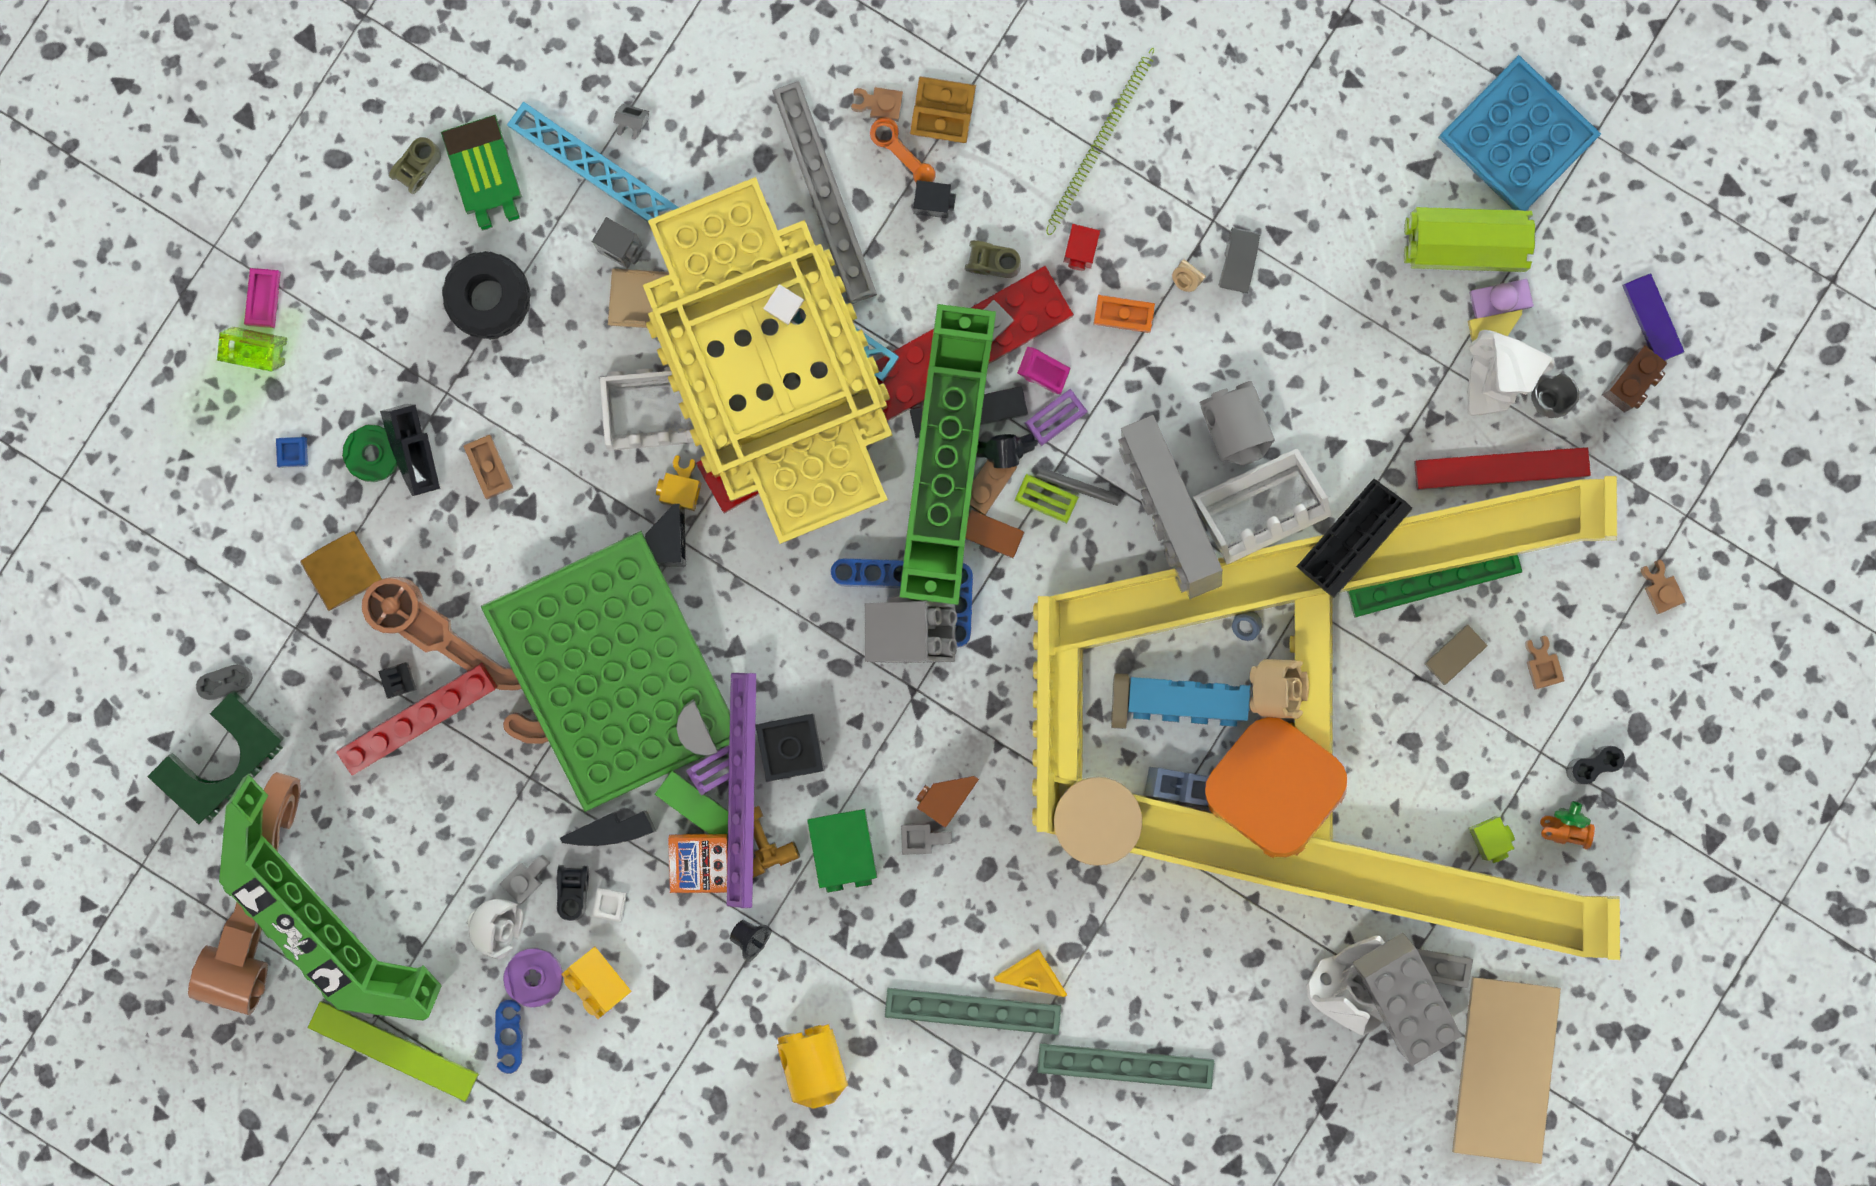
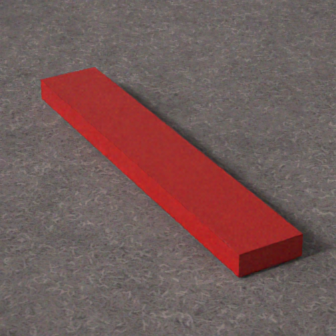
[1414,447,1591,490]

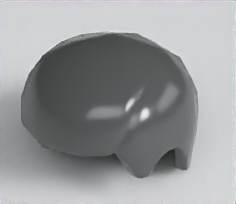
[1531,373,1580,418]

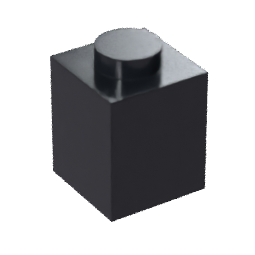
[913,180,956,218]

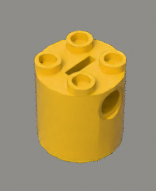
[777,1024,848,1109]

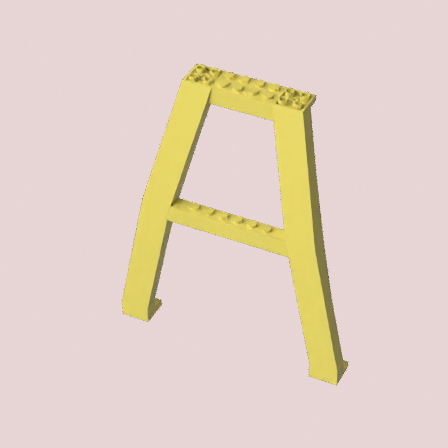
[1032,476,1620,960]

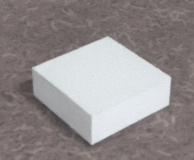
[763,284,804,325]
[592,888,627,922]

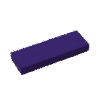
[1622,273,1685,360]

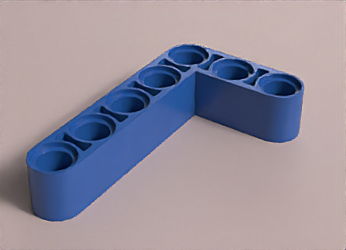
[831,559,973,648]

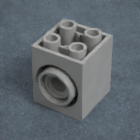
[865,597,957,663]

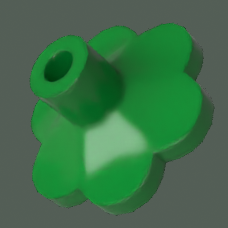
[1554,801,1591,828]

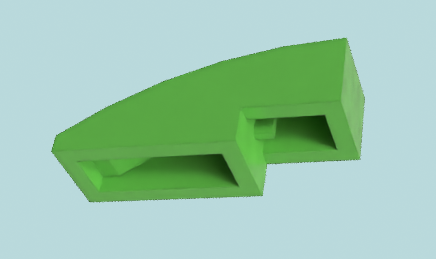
[654,771,728,836]

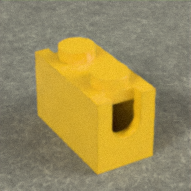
[561,946,632,1019]

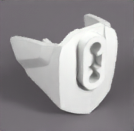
[1468,330,1555,416]
[1306,936,1385,1035]

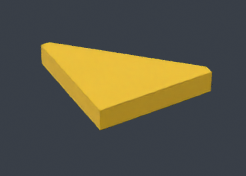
[993,949,1067,997]

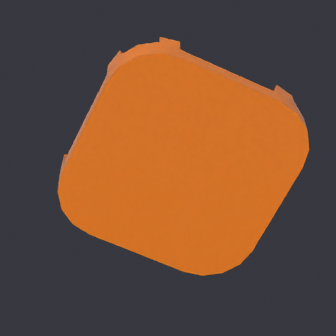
[1205,717,1347,858]

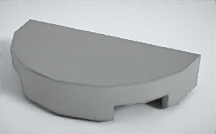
[676,699,718,756]

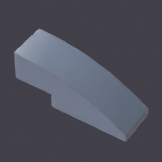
[1144,767,1208,806]

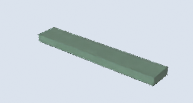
[885,988,1061,1035]
[1037,1043,1214,1089]

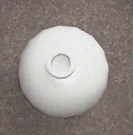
[468,899,523,960]

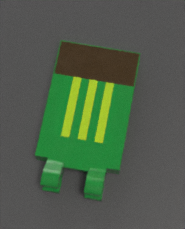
[441,115,522,231]

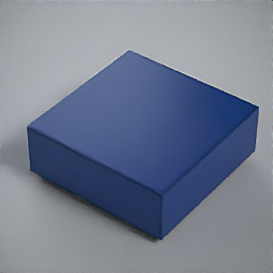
[276,437,308,468]

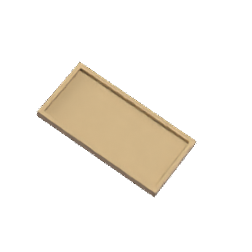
[1452,977,1561,1164]

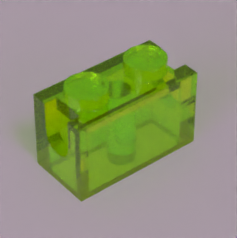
[217,327,287,372]

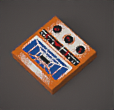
[668,834,728,893]

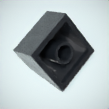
[645,504,686,567]

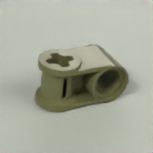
[389,137,441,194]
[964,240,1021,278]

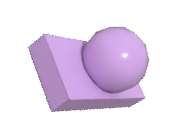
[1469,279,1533,319]

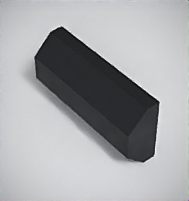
[1296,479,1412,598]

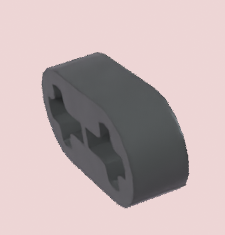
[196,664,253,700]

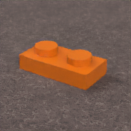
[1093,295,1155,333]

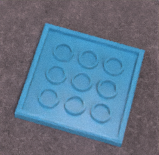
[1438,55,1601,211]

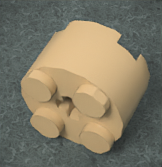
[1250,659,1309,719]

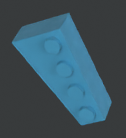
[1128,677,1250,727]

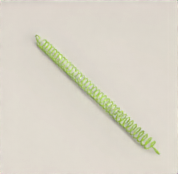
[1046,48,1154,235]

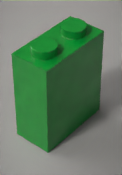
[807,809,877,893]

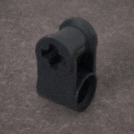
[557,865,589,921]

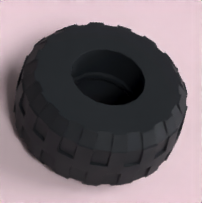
[442,251,531,340]

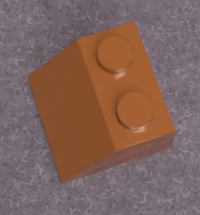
[915,776,979,828]

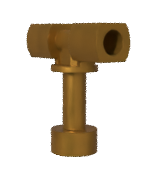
[753,806,801,878]

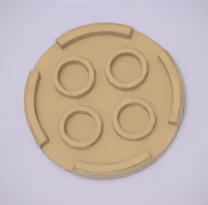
[1054,777,1142,866]

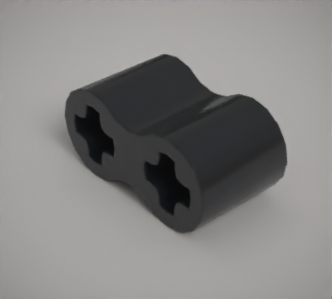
[1566,746,1625,784]

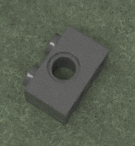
[591,217,643,269]

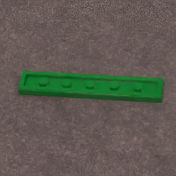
[1347,555,1523,618]

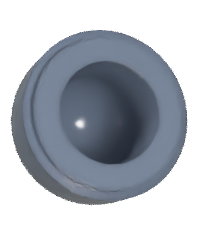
[1232,611,1262,641]

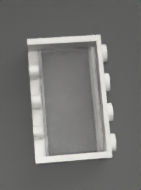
[600,367,694,451]
[1193,448,1332,565]

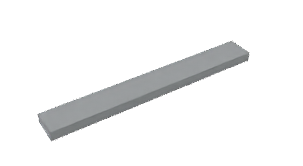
[772,81,877,304]

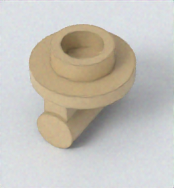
[1172,259,1206,292]

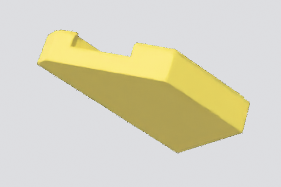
[1468,310,1522,342]

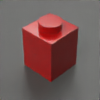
[1063,224,1101,271]

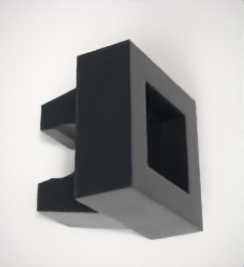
[378,662,417,699]

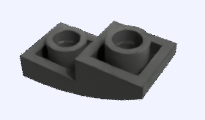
[1218,227,1260,294]

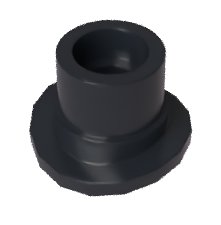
[730,920,772,962]

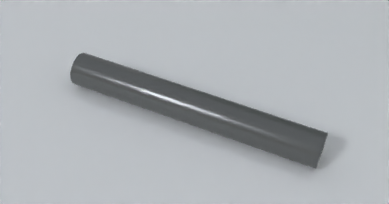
[1036,467,1121,506]

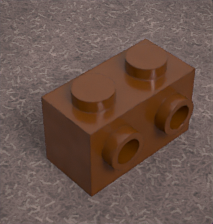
[1602,345,1667,413]

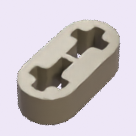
[1111,673,1129,729]

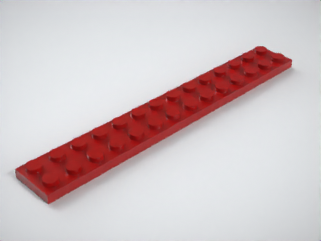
[696,266,1074,514]

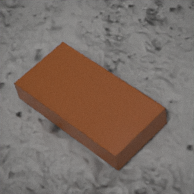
[965,510,1024,559]

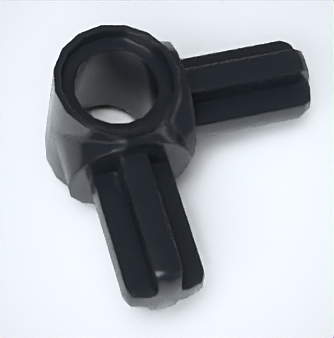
[976,434,1038,468]

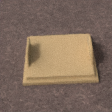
[608,268,669,328]

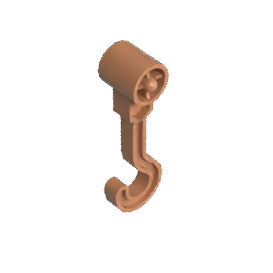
[362,577,548,744]
[188,772,301,1015]

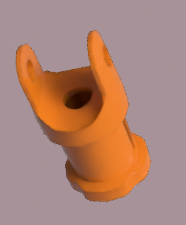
[1540,816,1595,850]

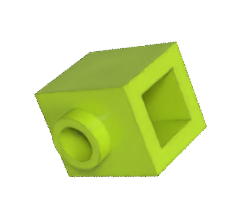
[1468,816,1515,863]

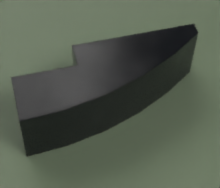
[380,404,440,496]
[560,810,656,846]

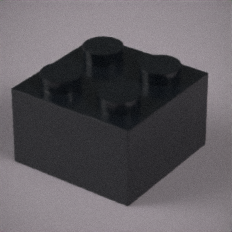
[755,713,825,782]

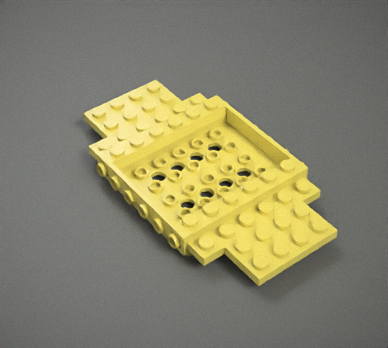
[643,177,893,544]

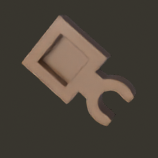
[851,87,903,122]
[1641,560,1686,614]
[1525,635,1565,690]

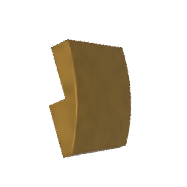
[910,76,976,143]
[300,530,382,611]

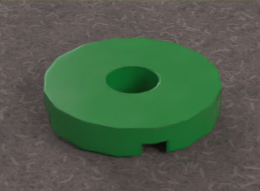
[342,424,398,482]

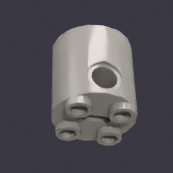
[1200,381,1275,466]

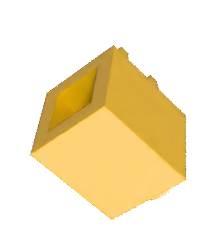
[656,455,702,511]

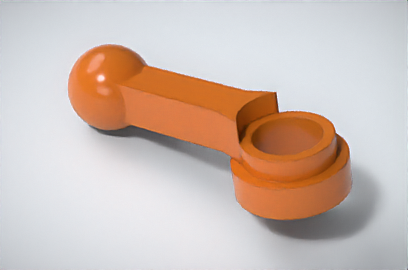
[870,117,936,182]

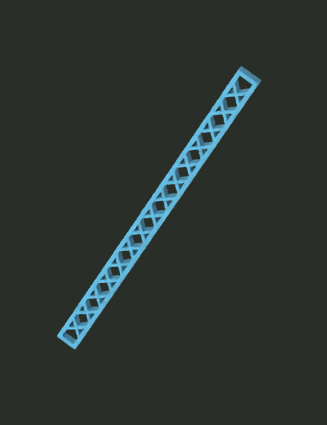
[507,102,899,382]

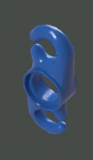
[494,1000,523,1074]

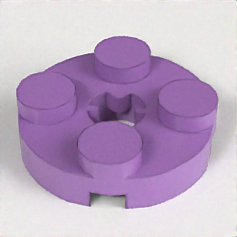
[503,948,563,1007]

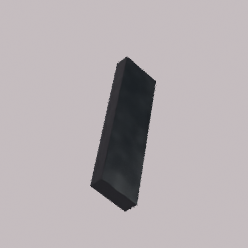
[910,386,1028,439]

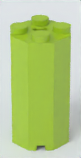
[1404,207,1535,272]

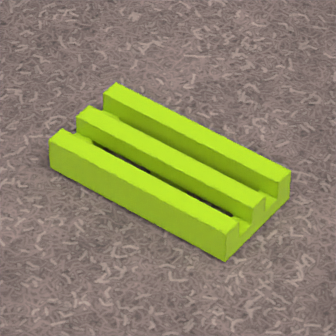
[1014,474,1079,524]

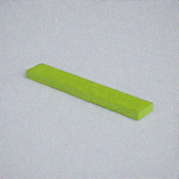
[307,1001,479,1102]

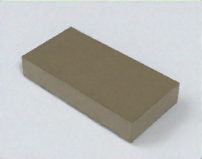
[1425,625,1488,685]

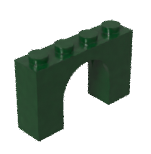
[147,690,284,825]

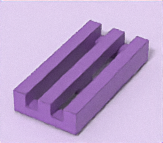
[1024,389,1088,447]
[686,745,729,796]

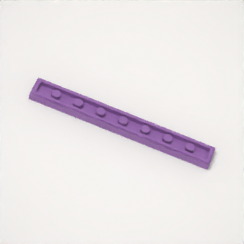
[727,673,756,908]

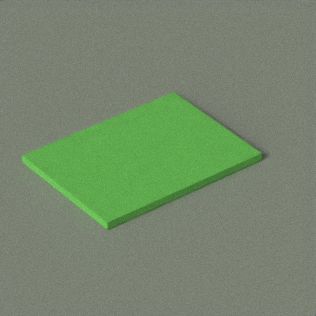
[481,531,730,812]

